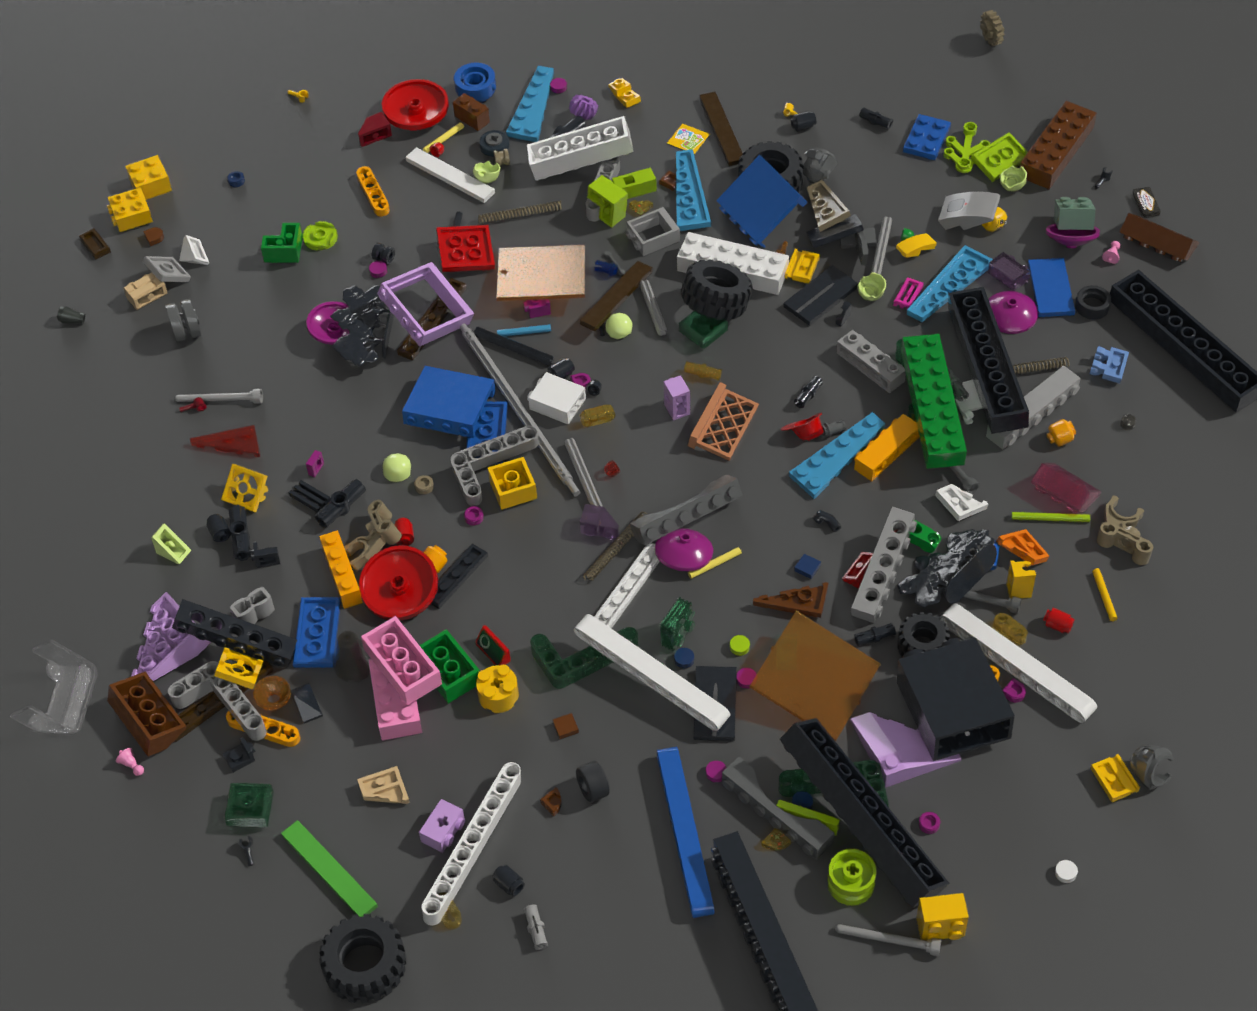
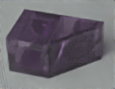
[580,504,619,539]

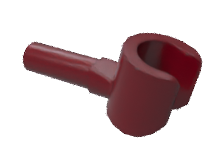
[179,397,207,412]

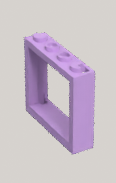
[377,262,474,346]

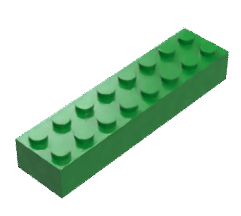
[901,334,967,469]

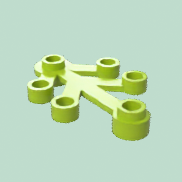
[944,122,990,173]

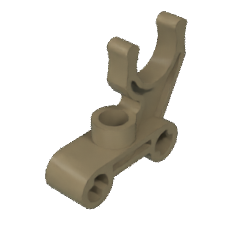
[1096,496,1154,565]
[344,500,402,571]

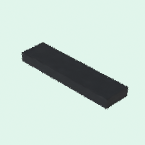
[431,543,488,609]

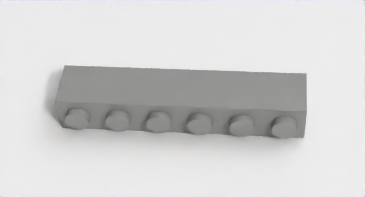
[986,366,1081,450]

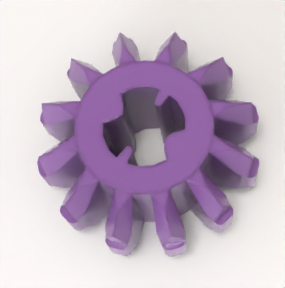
[569,94,598,120]

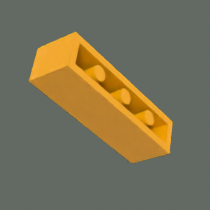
[854,414,920,481]
[319,530,363,609]

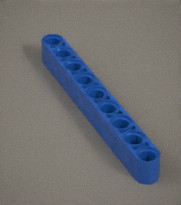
[657,746,714,918]

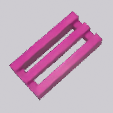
[893,277,924,309]

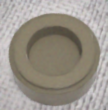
[414,475,434,495]

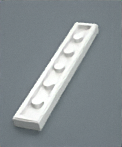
[406,147,495,203]
[594,542,660,629]

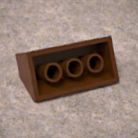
[1120,213,1200,262]
[107,671,186,756]

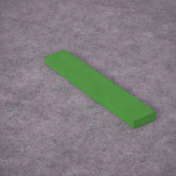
[281,820,378,917]

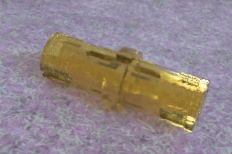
[684,361,722,381]

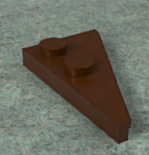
[753,582,828,618]

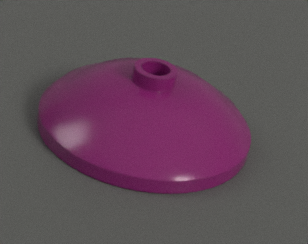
[1046,224,1100,248]
[988,291,1038,334]
[307,301,349,345]
[655,528,713,571]

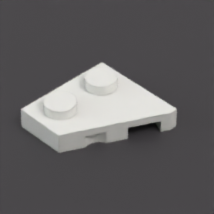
[935,484,988,521]

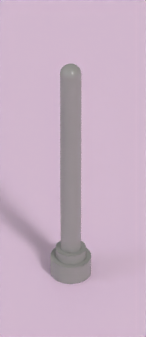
[175,389,263,404]
[835,924,941,957]

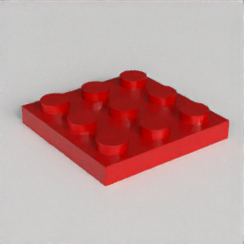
[436,225,495,272]

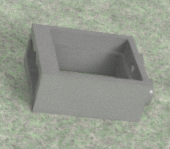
[625,207,680,256]

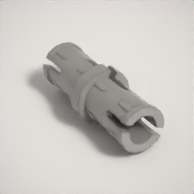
[524,904,548,950]

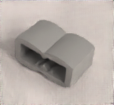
[230,587,275,624]

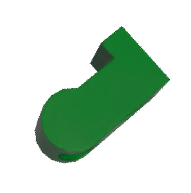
[908,520,941,553]

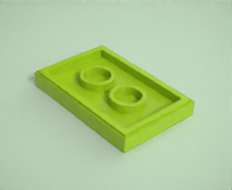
[970,132,1028,182]

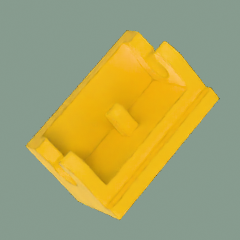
[1006,560,1036,598]

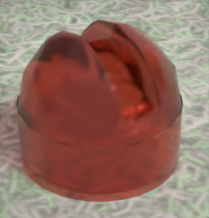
[604,460,620,477]

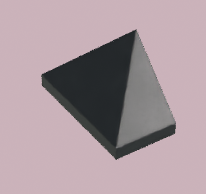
[290,683,323,724]

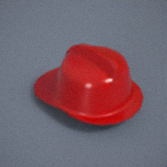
[781,412,823,440]

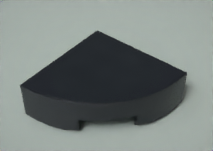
[836,301,851,326]

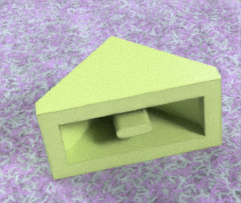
[151,523,191,564]

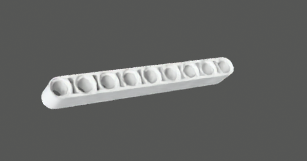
[940,603,1097,723]
[573,614,730,731]
[422,762,521,926]

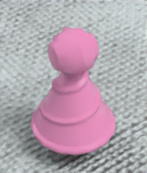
[1102,241,1120,264]
[116,748,144,776]

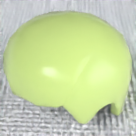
[473,161,501,184]
[1000,166,1027,191]
[858,272,886,301]
[605,313,633,339]
[383,453,411,482]

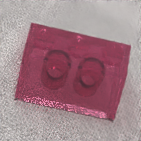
[1031,463,1102,513]

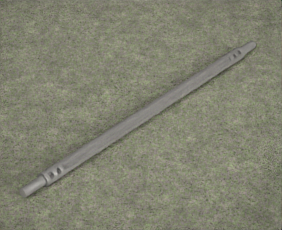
[460,323,580,497]

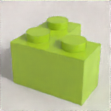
[587,175,628,228]

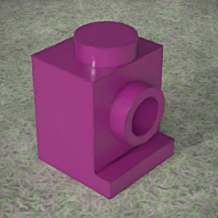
[523,290,551,319]

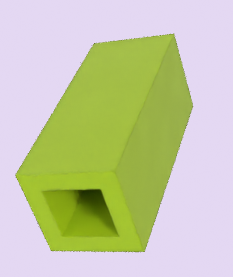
[612,168,657,199]

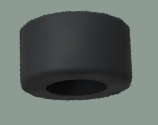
[576,761,610,803]

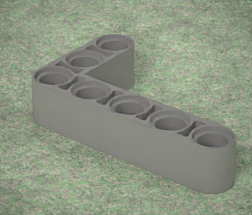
[450,426,539,506]
[168,661,267,741]

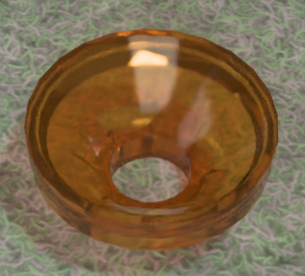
[253,676,291,710]

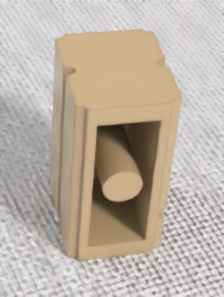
[124,273,167,310]

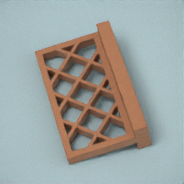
[688,382,759,461]

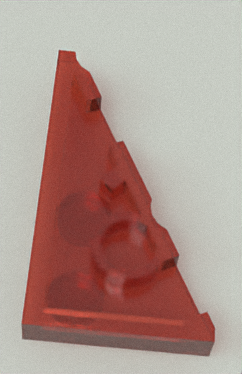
[190,425,261,457]

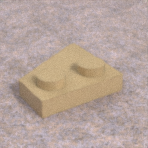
[357,766,410,804]

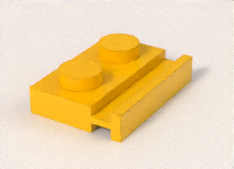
[785,249,820,284]
[1090,754,1140,802]

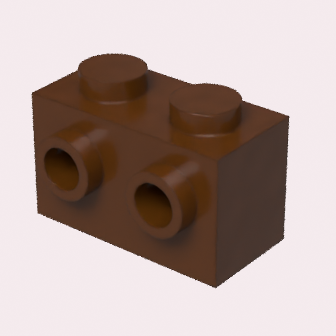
[453,93,490,131]

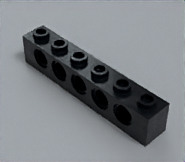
[172,599,297,668]

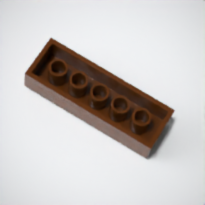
[1020,101,1097,190]

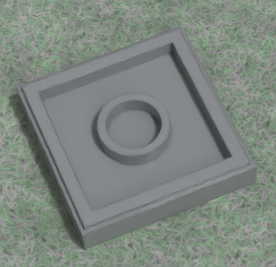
[142,256,191,282]

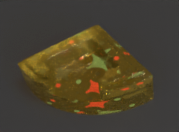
[629,200,653,216]
[761,828,792,850]

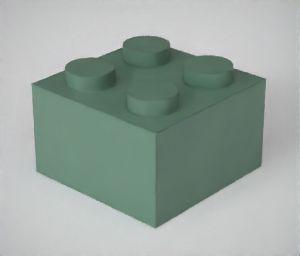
[1054,197,1096,230]

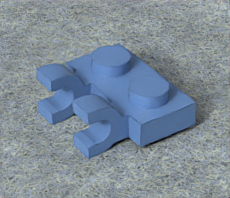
[1089,346,1129,383]

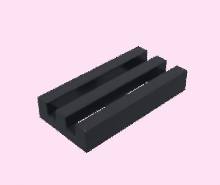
[289,480,331,513]

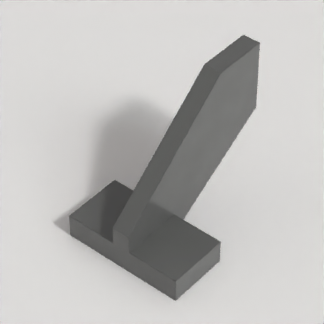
[840,228,876,266]

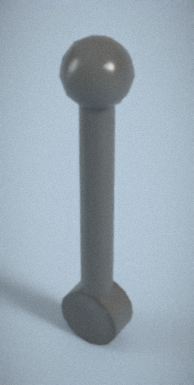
[605,251,625,276]

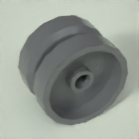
[165,298,201,342]

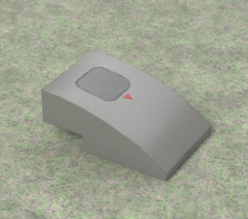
[938,192,1000,230]

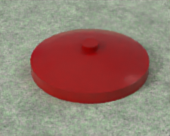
[382,79,449,130]
[359,545,438,621]

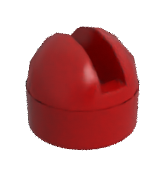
[429,142,444,157]

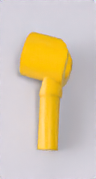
[287,90,308,103]
[783,103,798,117]

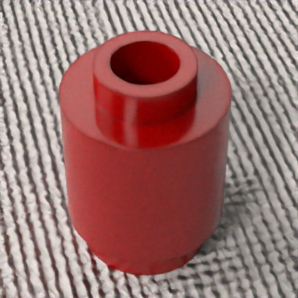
[394,518,414,546]
[1043,608,1075,634]

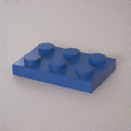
[903,114,951,160]

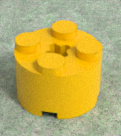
[476,665,519,713]

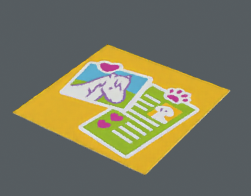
[667,124,710,154]

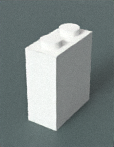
[527,372,586,424]

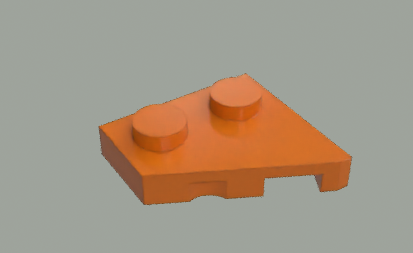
[996,529,1049,565]

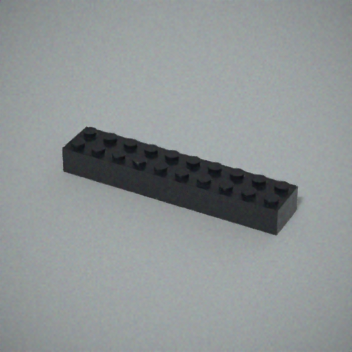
[1110,269,1257,412]
[948,287,1029,434]
[779,718,950,907]
[711,831,818,1011]

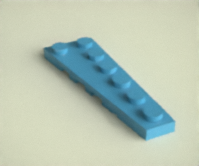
[506,65,554,142]
[676,149,711,231]
[907,245,995,322]
[789,412,885,499]

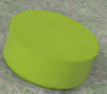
[730,635,750,656]

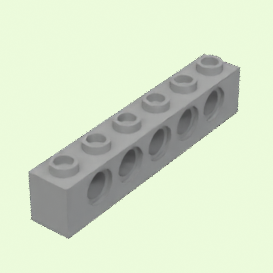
[851,506,917,623]

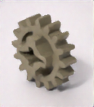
[980,10,1005,46]

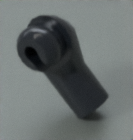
[813,510,841,532]

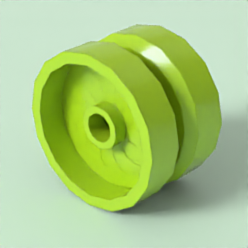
[827,849,877,905]

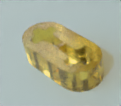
[579,405,616,427]
[993,613,1028,645]
[434,892,462,930]

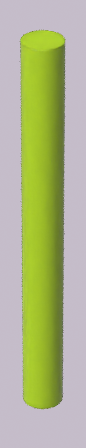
[1011,512,1090,522]

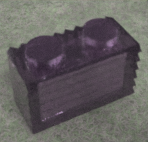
[988,252,1030,291]

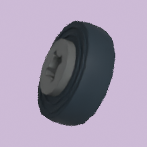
[479,130,510,157]

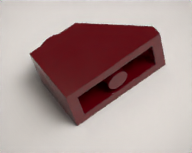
[358,112,392,148]

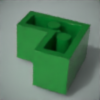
[261,223,303,263]

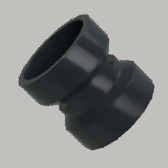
[371,242,395,264]

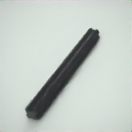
[474,327,554,366]

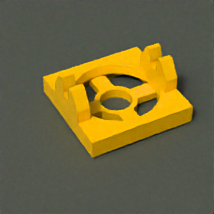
[221,464,268,512]
[214,647,263,689]

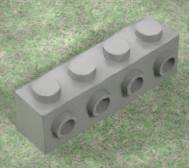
[837,330,906,393]

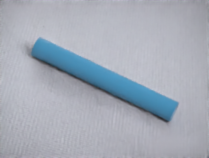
[497,324,551,337]

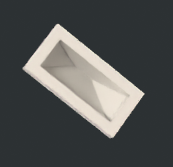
[179,235,209,265]

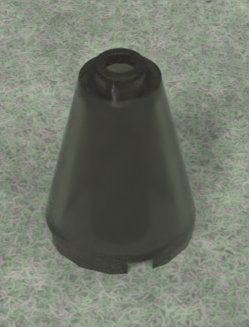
[334,631,371,682]

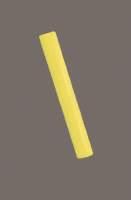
[423,122,464,153]
[688,547,742,579]

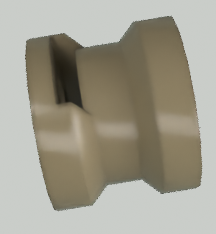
[494,149,510,166]

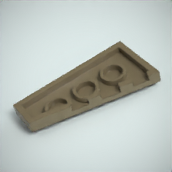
[807,179,851,232]

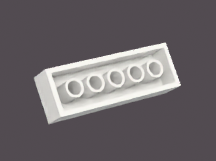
[527,116,634,180]
[677,232,789,295]

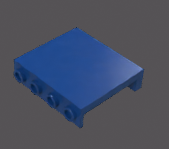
[716,155,807,248]
[402,366,495,438]

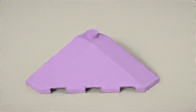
[132,592,211,681]
[851,712,961,788]

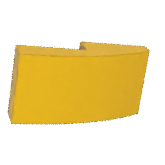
[608,78,641,108]
[895,233,937,258]

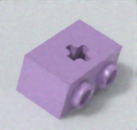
[664,375,690,421]
[419,799,465,853]

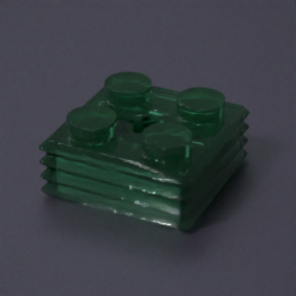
[679,310,728,349]
[659,597,695,651]
[224,783,274,827]

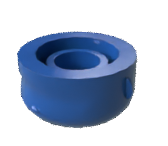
[453,63,496,103]

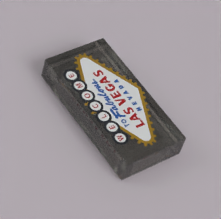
[1132,187,1161,218]

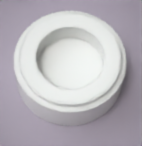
[1055,860,1078,883]

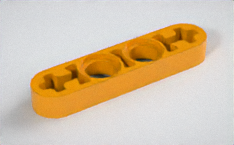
[356,166,390,217]
[226,711,300,747]

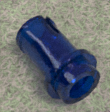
[594,260,618,276]

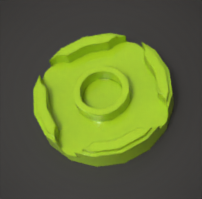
[303,221,338,250]

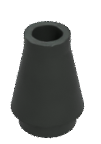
[57,306,86,324]

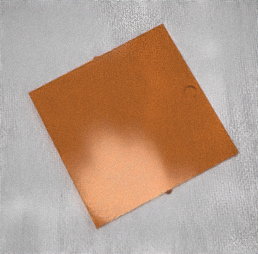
[496,245,585,301]
[749,610,880,741]

